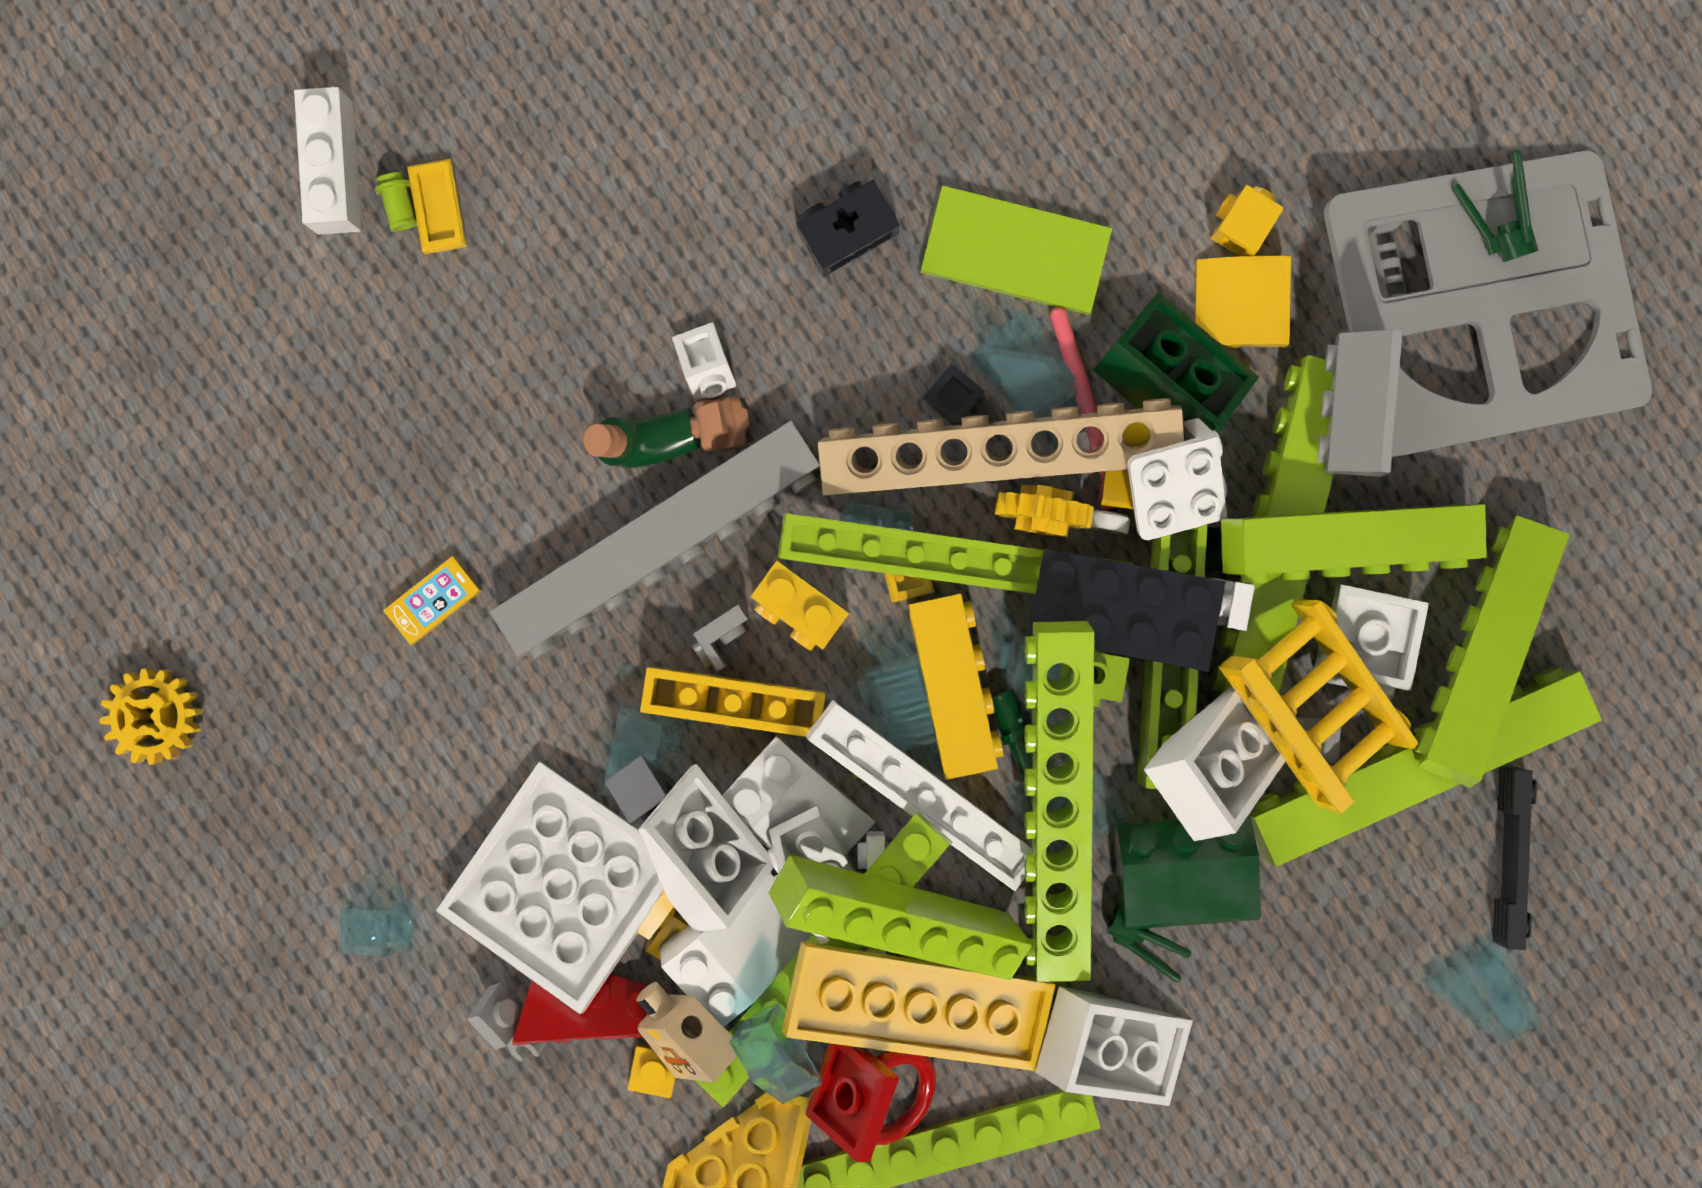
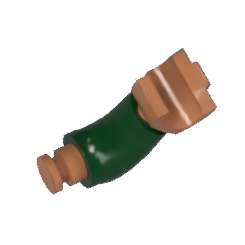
[583,396,750,469]

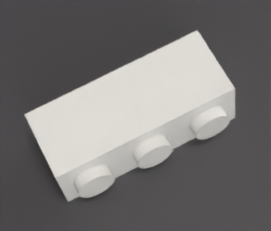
[294,87,361,234]

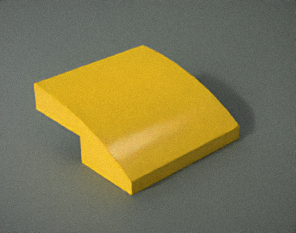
[1195,256,1291,348]

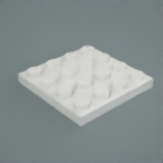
[436,762,664,1014]

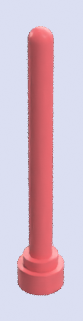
[1050,306,1114,511]

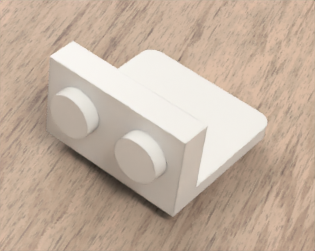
[1127,418,1228,540]

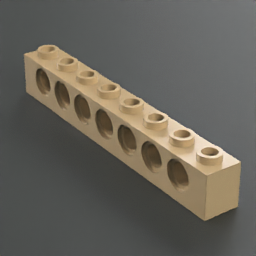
[818,398,1184,495]

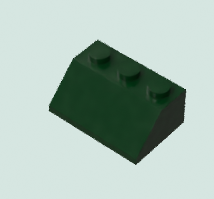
[1093,292,1259,433]
[1112,815,1261,930]

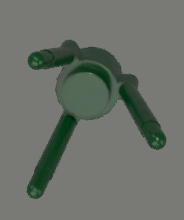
[1452,149,1539,262]
[1106,901,1216,983]

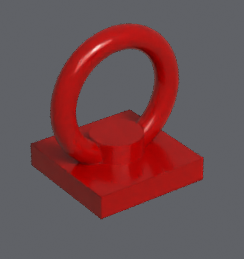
[805,1043,936,1162]

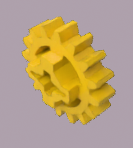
[995,484,1094,537]
[99,668,203,765]

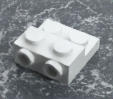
[1314,584,1429,697]

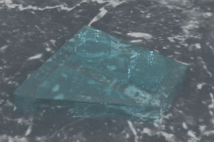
[1422,943,1542,1044]

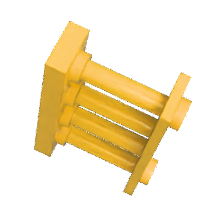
[1219,599,1419,814]

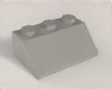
[1317,330,1403,477]

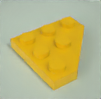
[662,1090,811,1188]

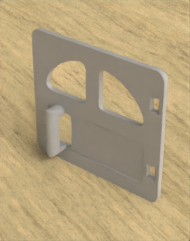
[1324,151,1652,458]

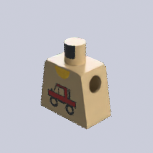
[636,982,743,1083]

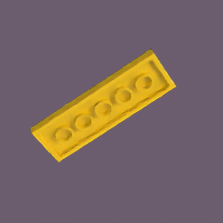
[781,942,1055,1071]

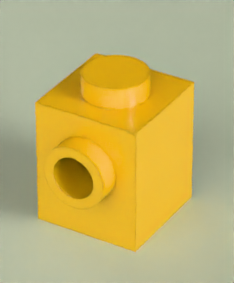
[1210,184,1284,257]

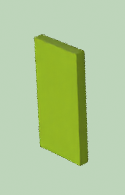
[920,185,1112,315]

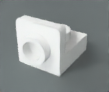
[672,322,736,400]
[1209,578,1255,631]

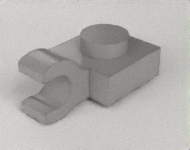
[467,983,547,1061]

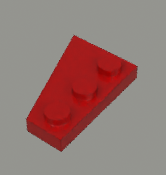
[512,975,668,1046]

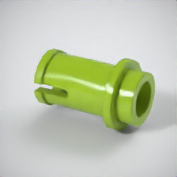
[375,172,418,232]

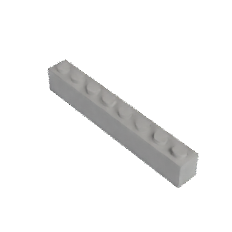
[490,421,820,659]

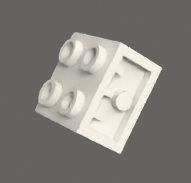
[768,806,855,945]

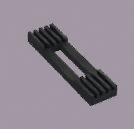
[1493,767,1537,950]

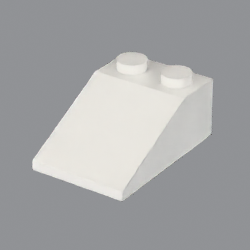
[1144,686,1285,841]
[722,733,875,854]
[639,764,774,932]
[659,872,813,1027]
[1035,986,1193,1106]

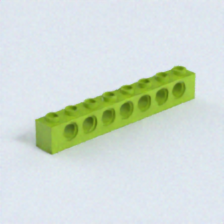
[1024,621,1094,982]

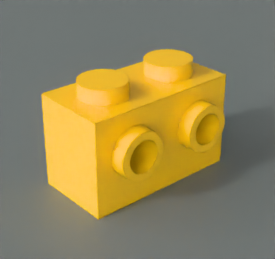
[750,561,849,651]

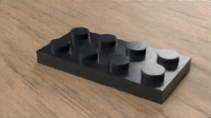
[1028,548,1226,672]

